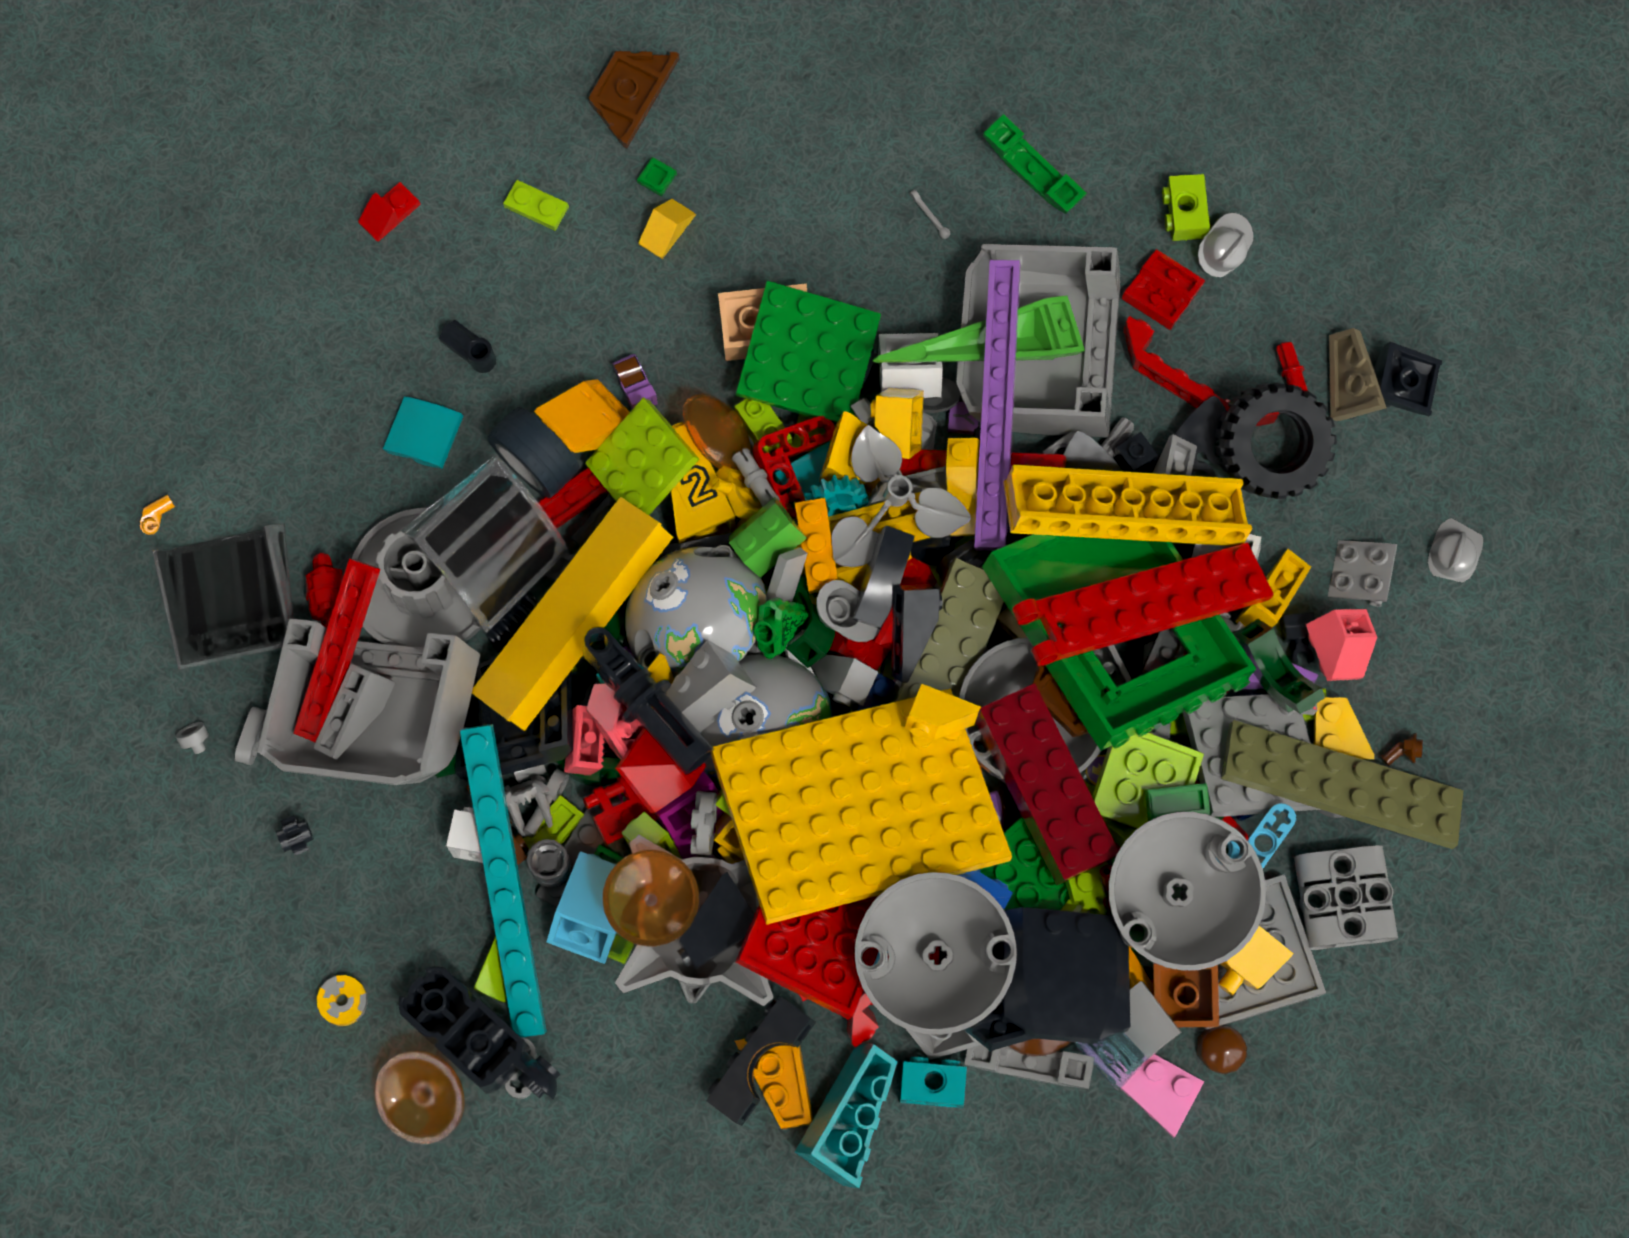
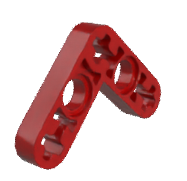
[753,416,835,520]

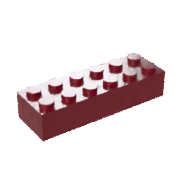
[976,683,1119,886]

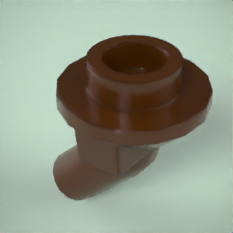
[1381,733,1423,766]

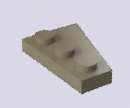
[1329,328,1387,421]

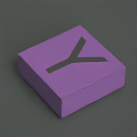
[947,402,979,435]

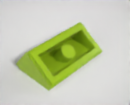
[474,937,507,1003]

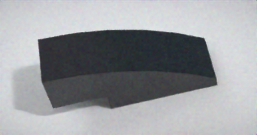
[853,525,915,629]

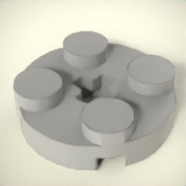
[691,791,717,855]

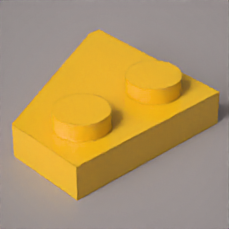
[1313,697,1374,759]

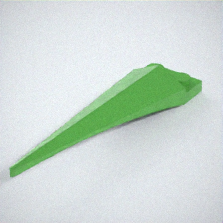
[873,295,1085,363]

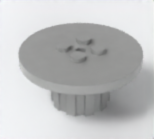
[352,508,499,648]

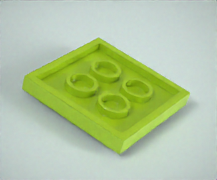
[585,397,699,515]
[1092,733,1204,830]

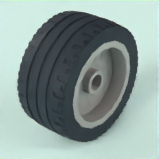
[487,407,580,498]

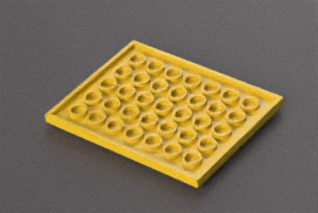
[711,688,1012,925]

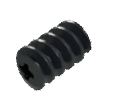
[480,592,539,653]

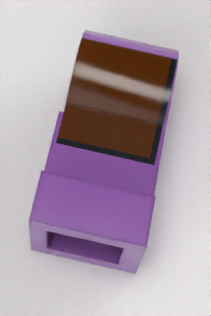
[612,354,658,410]

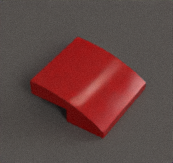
[1121,249,1205,330]

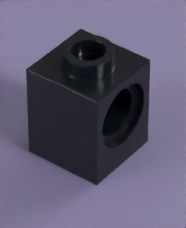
[1113,432,1158,473]
[910,535,954,565]

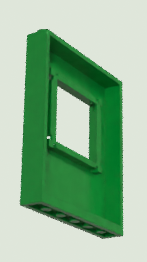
[982,534,1256,751]

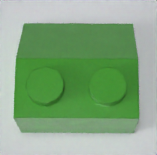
[729,497,807,578]

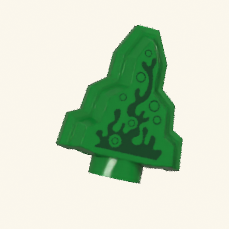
[753,597,808,659]

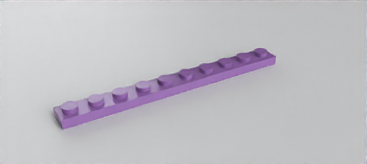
[974,260,1021,551]

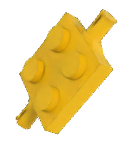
[711,465,792,519]

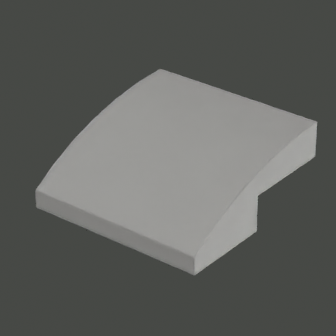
[1107,981,1182,1071]

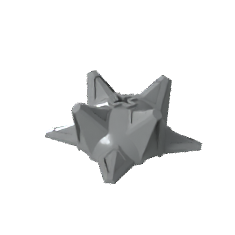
[615,835,774,1006]

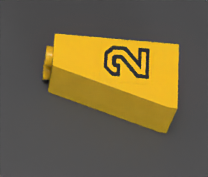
[671,422,736,543]

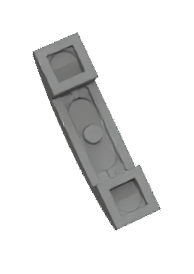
[964,1045,1095,1089]

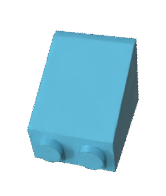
[546,851,639,964]

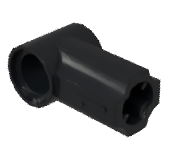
[439,320,497,373]

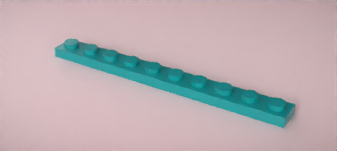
[460,724,547,1038]

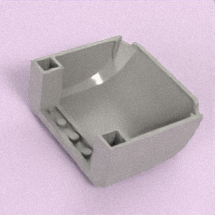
[956,244,1120,437]
[257,619,480,785]

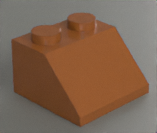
[1153,963,1219,1027]

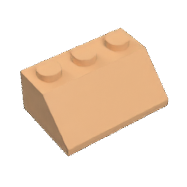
[718,284,807,361]

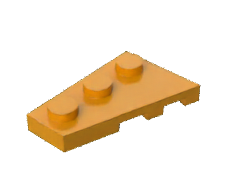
[735,1039,813,1130]

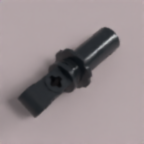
[583,627,714,775]

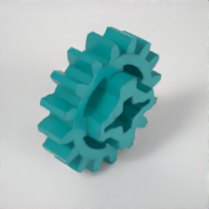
[804,475,869,517]

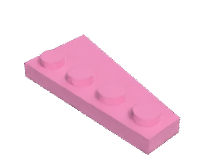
[1077,1039,1204,1138]

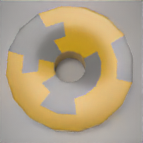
[317,975,368,1026]

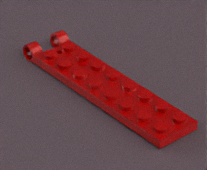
[1012,542,1274,666]

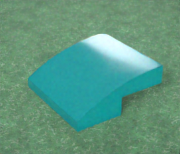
[383,396,464,469]

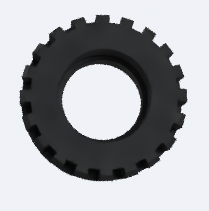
[1215,383,1337,499]

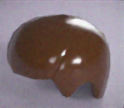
[1196,1025,1247,1074]

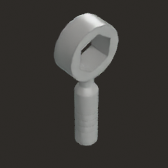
[523,769,569,838]

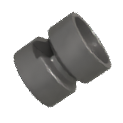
[527,839,571,887]

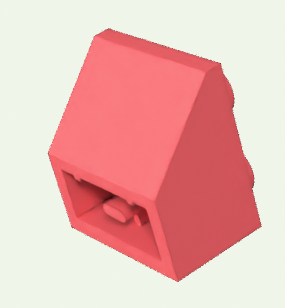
[1306,609,1377,681]
[586,684,644,759]

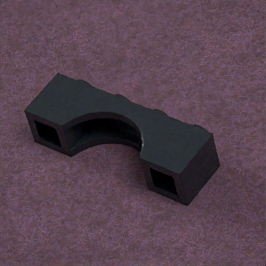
[706,996,816,1126]

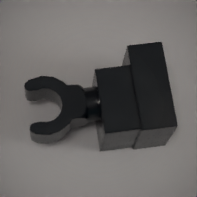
[1280,612,1315,665]

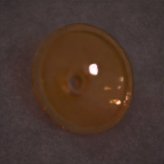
[683,393,751,471]
[603,850,699,947]
[375,1050,465,1144]

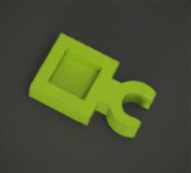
[1065,867,1105,915]

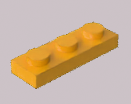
[795,498,838,594]

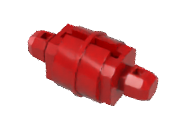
[305,553,343,628]

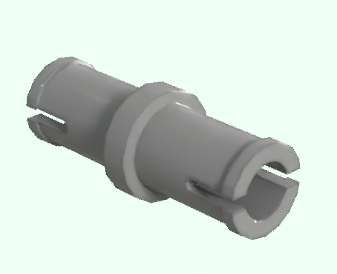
[732,449,780,507]

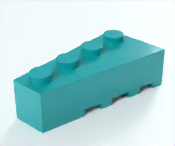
[795,1043,898,1188]

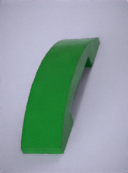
[983,114,1087,214]

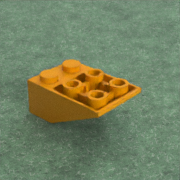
[534,379,630,453]

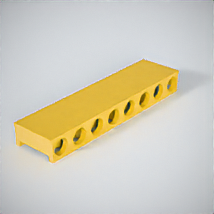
[1003,465,1252,546]
[472,497,673,731]

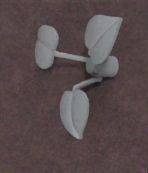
[831,425,971,567]

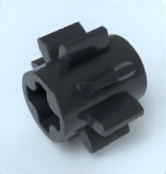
[276,815,314,856]

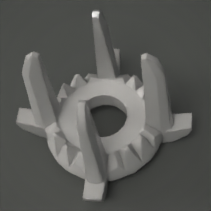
[504,775,553,837]

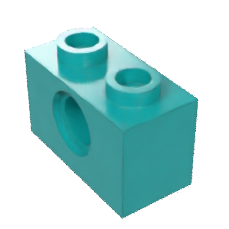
[900,1057,967,1108]

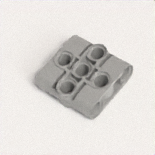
[1294,845,1398,950]

